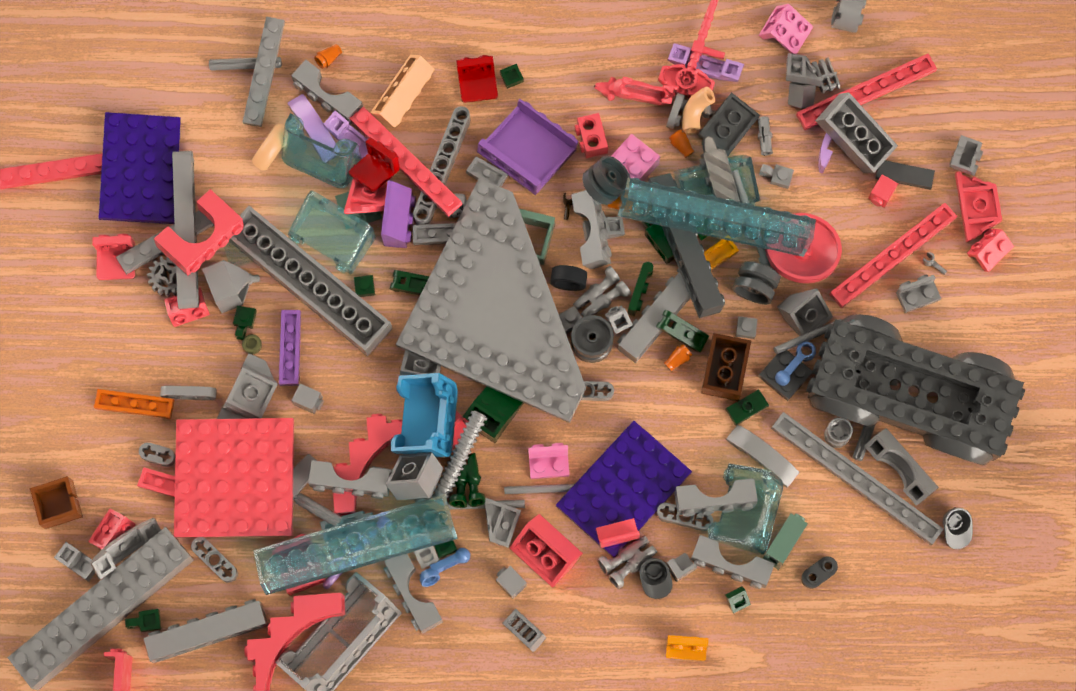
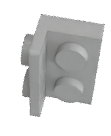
[896,275,941,313]

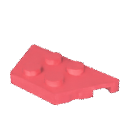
[955,172,1002,242]
[344,178,387,214]

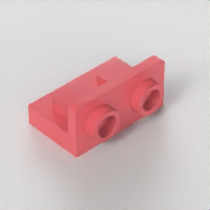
[164,287,210,327]
[88,509,136,550]

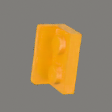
[666,635,709,661]

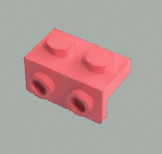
[967,229,1014,272]

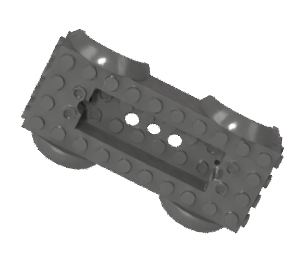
[806,314,1025,465]

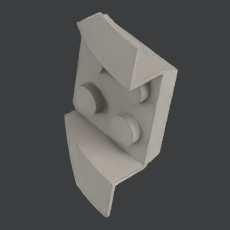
[217,353,278,419]

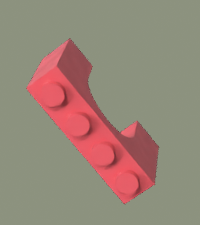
[154,189,244,276]

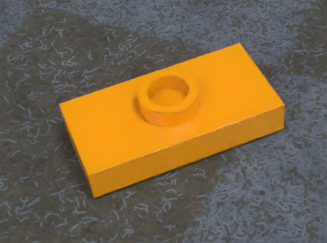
[704,236,739,270]

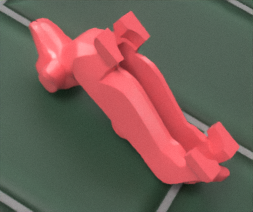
[594,77,675,106]

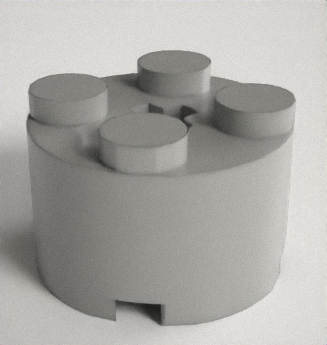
[831,0,867,33]

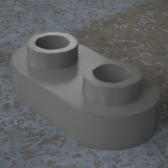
[801,556,838,589]

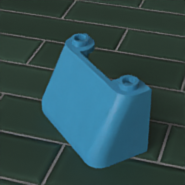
[391,373,458,457]

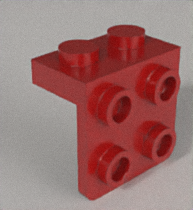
[456,55,498,103]
[348,137,400,192]

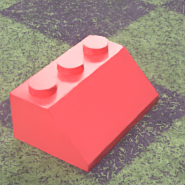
[510,514,583,588]

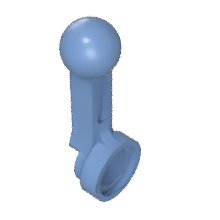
[775,342,816,386]
[419,548,471,587]

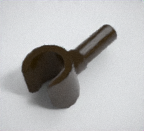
[563,193,573,220]

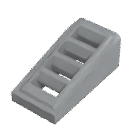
[502,609,546,652]

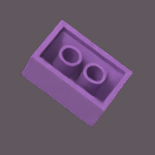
[381,180,416,248]

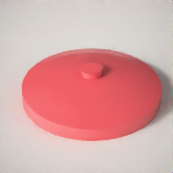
[765,213,842,283]

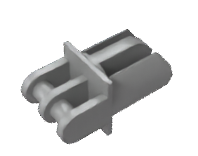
[811,57,841,94]

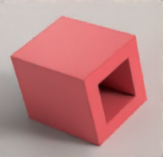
[868,174,898,208]

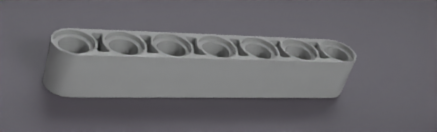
[413,106,470,225]

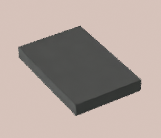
[698,92,760,157]

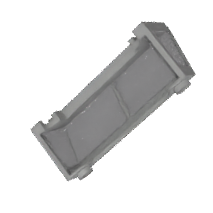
[275,572,402,691]

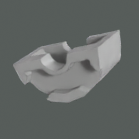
[950,135,983,176]

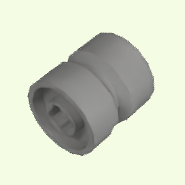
[824,418,853,448]

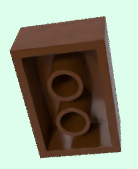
[701,333,751,401]

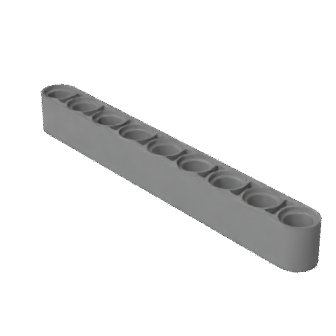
[172,151,199,309]

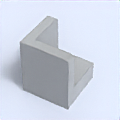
[788,82,816,108]
[666,553,697,582]

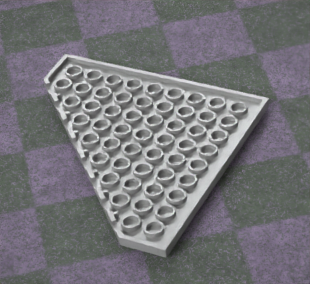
[396,178,586,423]

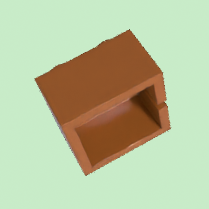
[30,476,83,529]

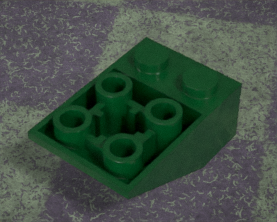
[462,387,524,443]

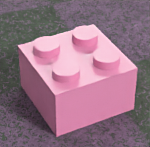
[611,134,660,191]

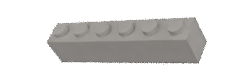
[617,268,691,364]
[144,599,268,663]

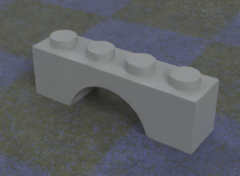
[291,60,363,124]
[571,190,612,269]
[864,428,939,506]
[308,460,391,499]
[674,479,758,517]
[691,535,775,589]
[383,550,443,634]

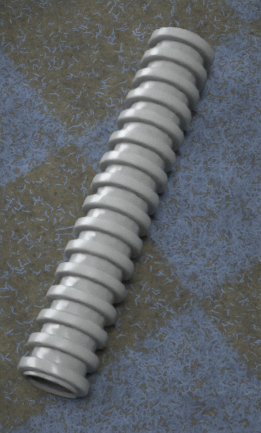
[431,411,487,504]

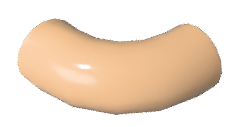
[682,87,715,135]
[252,124,291,170]

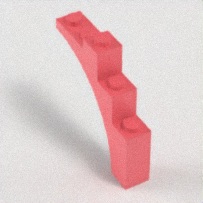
[333,414,403,516]
[244,593,345,691]

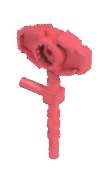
[658,0,725,99]

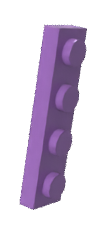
[279,310,301,386]

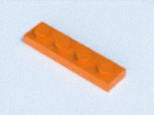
[94,389,175,419]

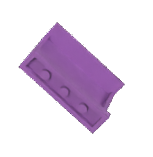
[477,99,578,195]

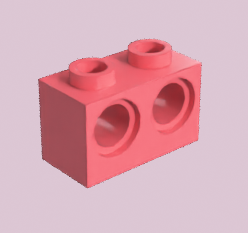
[575,113,608,158]

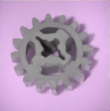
[147,256,177,297]

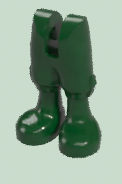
[449,453,486,508]

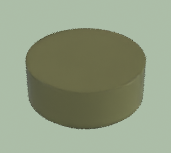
[242,334,262,355]

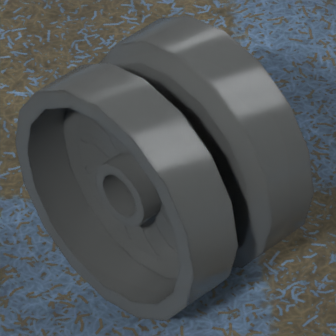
[582,155,631,205]
[732,261,781,305]
[571,315,614,363]

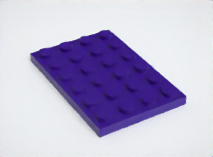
[99,112,181,224]
[556,421,692,558]

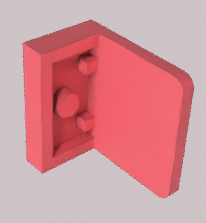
[92,234,135,280]

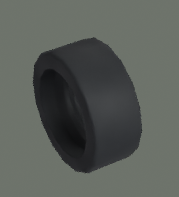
[550,265,587,291]

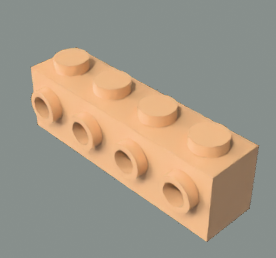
[371,55,435,128]

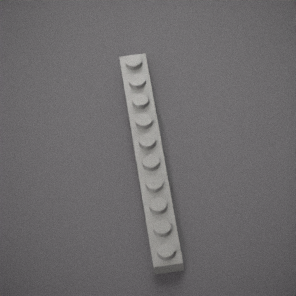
[771,412,944,546]

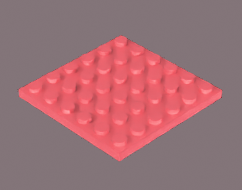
[174,418,294,538]

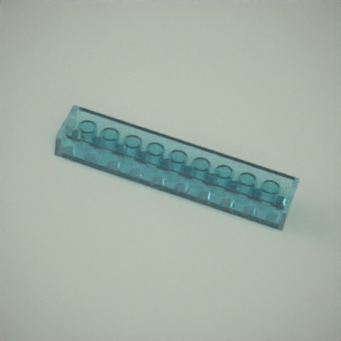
[618,178,816,257]
[253,494,458,595]

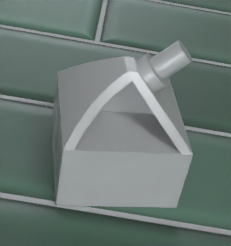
[202,260,260,313]
[386,452,443,504]

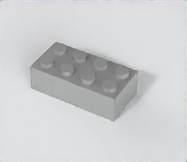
[815,92,898,173]

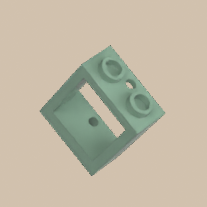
[519,209,555,265]
[762,513,808,570]

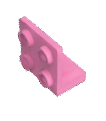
[759,4,813,54]
[528,443,569,479]

